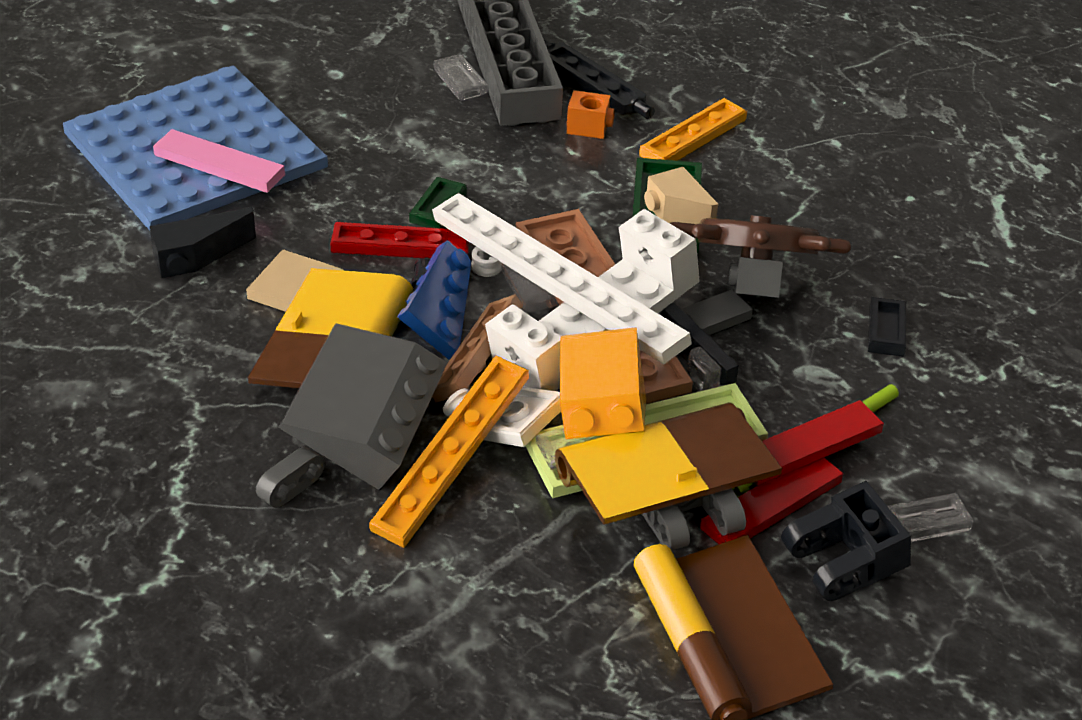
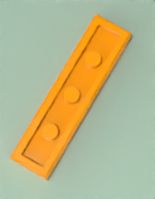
[639,98,747,161]

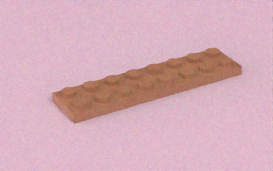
[516,209,693,404]

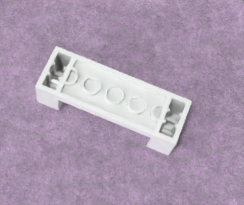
[485,209,700,391]

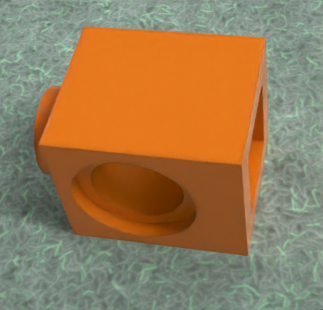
[567,90,615,139]

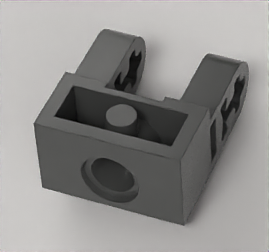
[642,488,746,551]

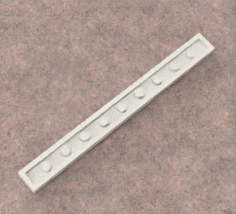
[432,193,692,364]

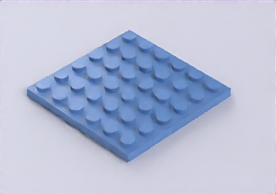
[63,65,328,231]

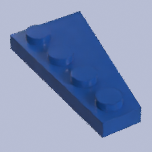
[397,240,472,360]

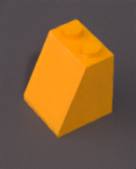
[560,327,646,439]

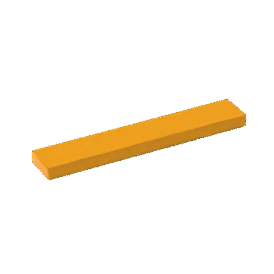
[369,355,529,548]

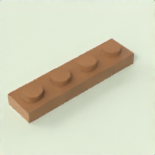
[432,294,523,403]

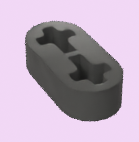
[256,446,325,508]

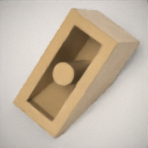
[644,167,718,224]

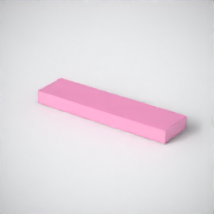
[153,129,285,193]

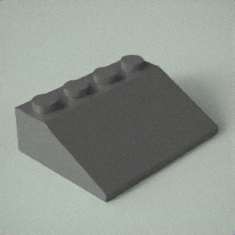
[278,323,447,490]

